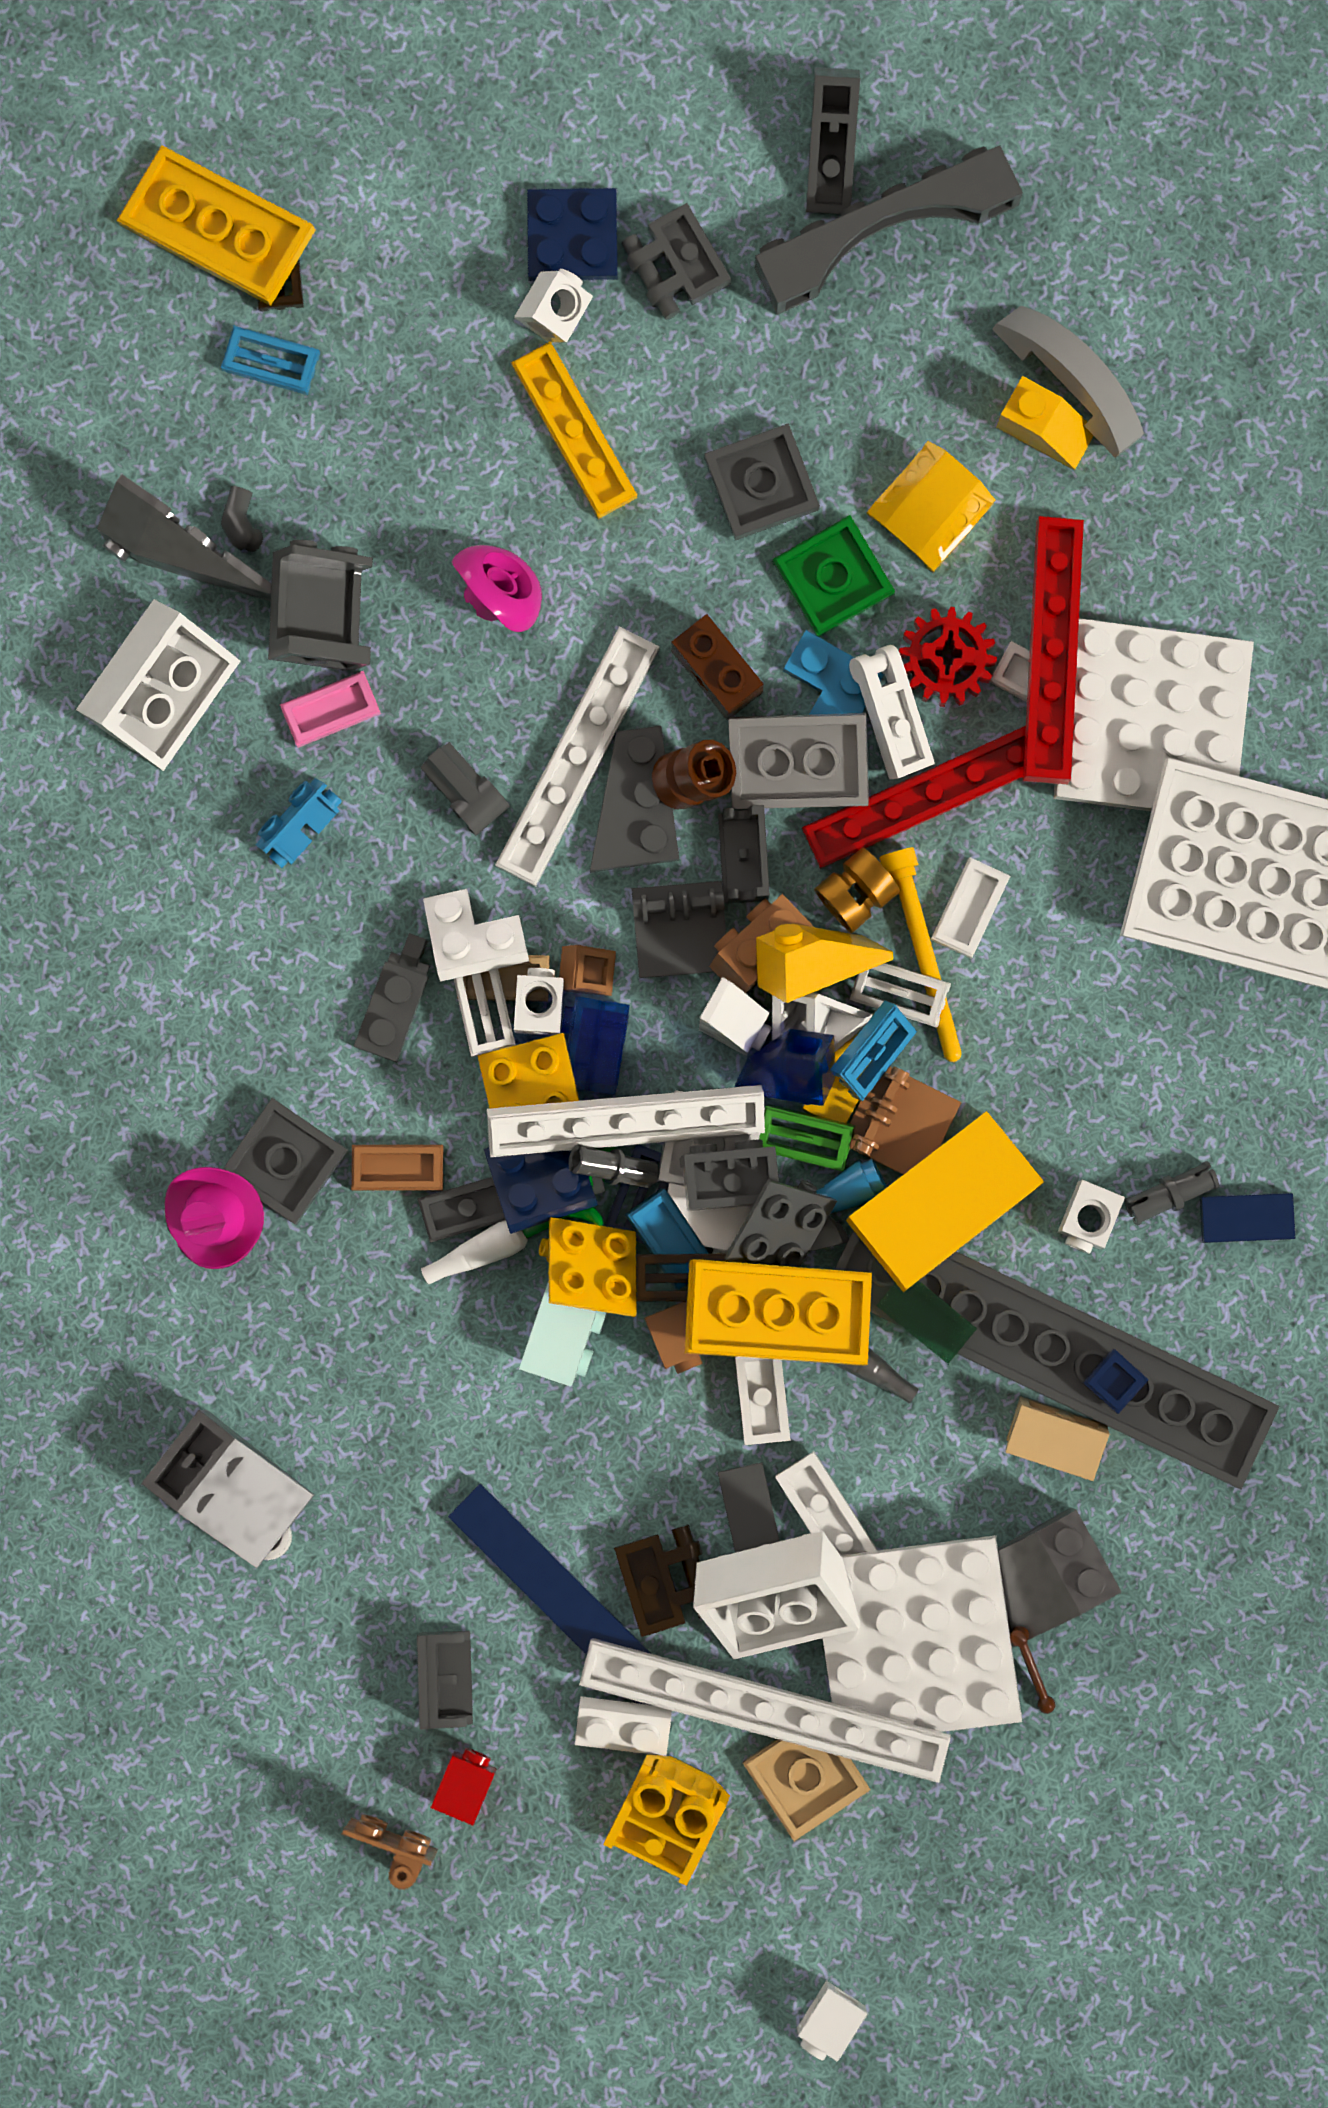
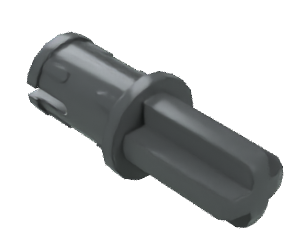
[569,1144,659,1188]

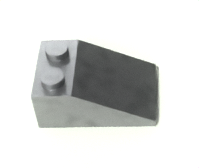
[997,1508,1122,1648]

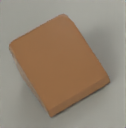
[559,945,616,996]

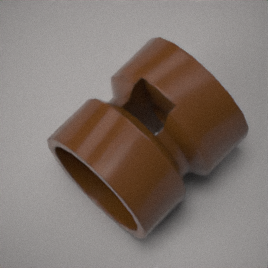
[652,740,737,809]

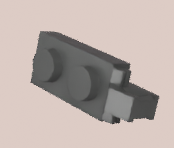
[354,933,430,1063]

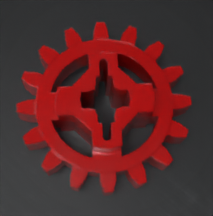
[899,607,997,707]

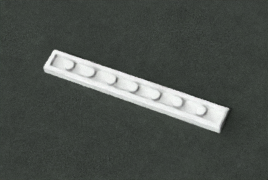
[579,1638,951,1783]

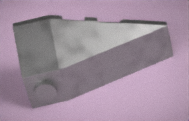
[97,474,271,601]

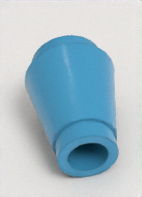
[816,1158,887,1214]

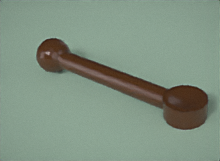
[1010,1626,1055,1714]

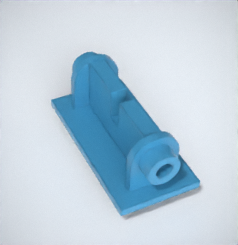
[255,778,342,868]

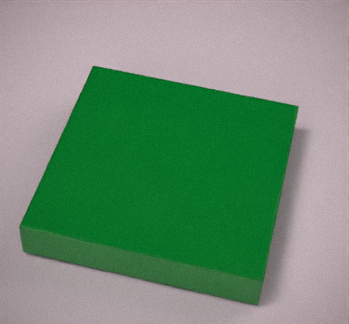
[772,515,896,637]

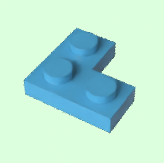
[783,630,884,715]

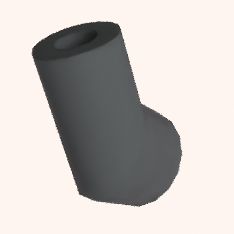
[221,486,263,552]

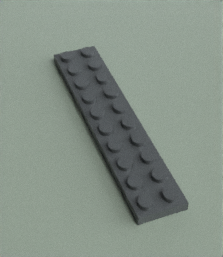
[834,1230,1280,1489]

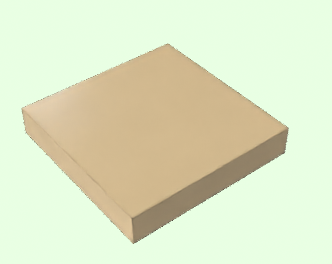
[743,1739,871,1841]

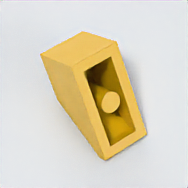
[996,376,1094,470]

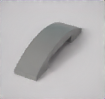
[992,306,1144,458]

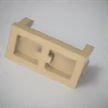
[1005,1396,1110,1481]

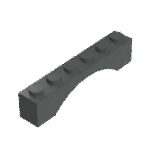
[755,145,1023,315]

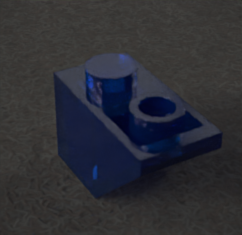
[735,1029,835,1106]

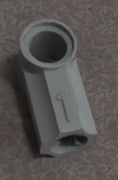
[420,742,510,836]

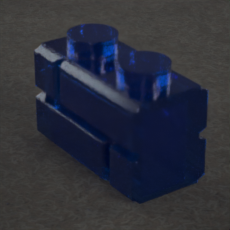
[561,997,630,1098]

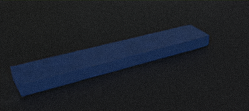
[448,1483,652,1705]

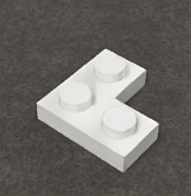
[423,889,529,982]

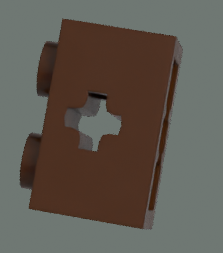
[671,614,764,721]

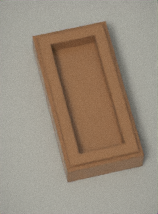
[351,1145,444,1191]

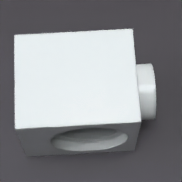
[514,269,593,342]
[514,968,564,1036]
[1058,1180,1125,1254]
[797,1980,868,2062]

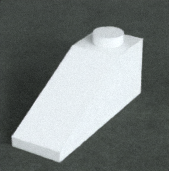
[699,977,772,1056]

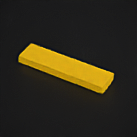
[511,341,638,519]

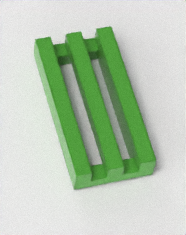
[759,1104,856,1172]

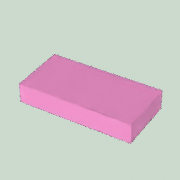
[280,671,381,748]

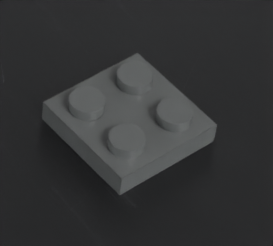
[704,423,820,541]
[223,1098,348,1225]

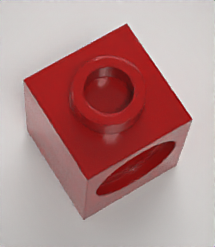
[430,1748,497,1826]

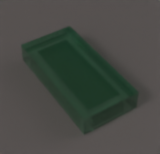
[876,1281,977,1364]

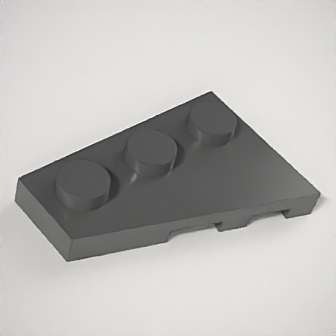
[590,726,679,873]

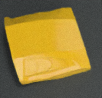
[866,441,995,573]
[603,1755,730,1886]

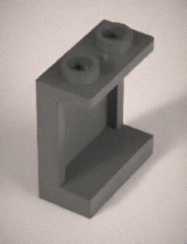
[268,540,373,671]

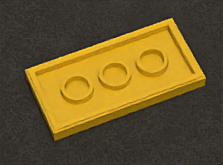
[117,145,316,306]
[846,1111,1044,1292]
[684,1259,872,1366]

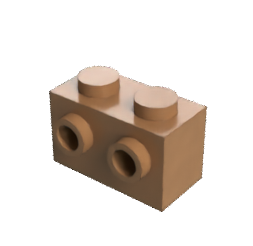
[709,894,814,994]

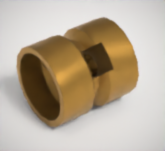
[814,847,900,933]

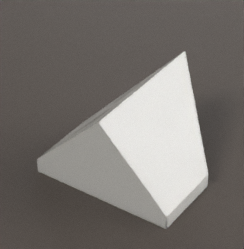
[772,993,873,1072]

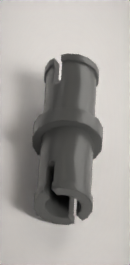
[1124,1161,1220,1225]

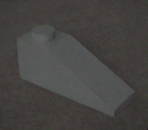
[806,67,860,214]

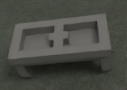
[718,805,770,904]
[417,1631,473,1730]

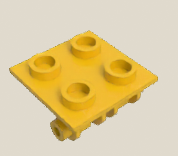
[477,1033,579,1108]
[539,1217,636,1317]

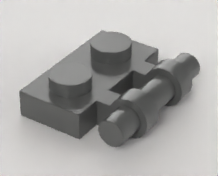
[621,203,731,320]

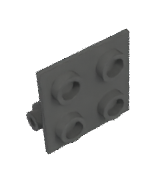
[632,881,726,979]
[724,1180,837,1267]

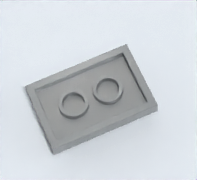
[729,713,869,809]

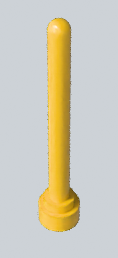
[879,847,962,1062]

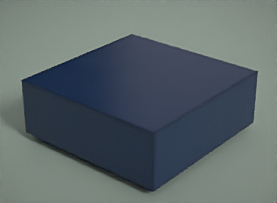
[1082,1349,1149,1414]

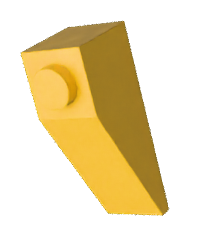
[756,923,893,1003]

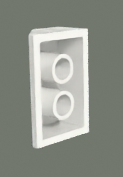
[76,599,240,771]
[693,1531,860,1659]

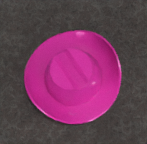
[452,545,542,632]
[165,1167,264,1269]

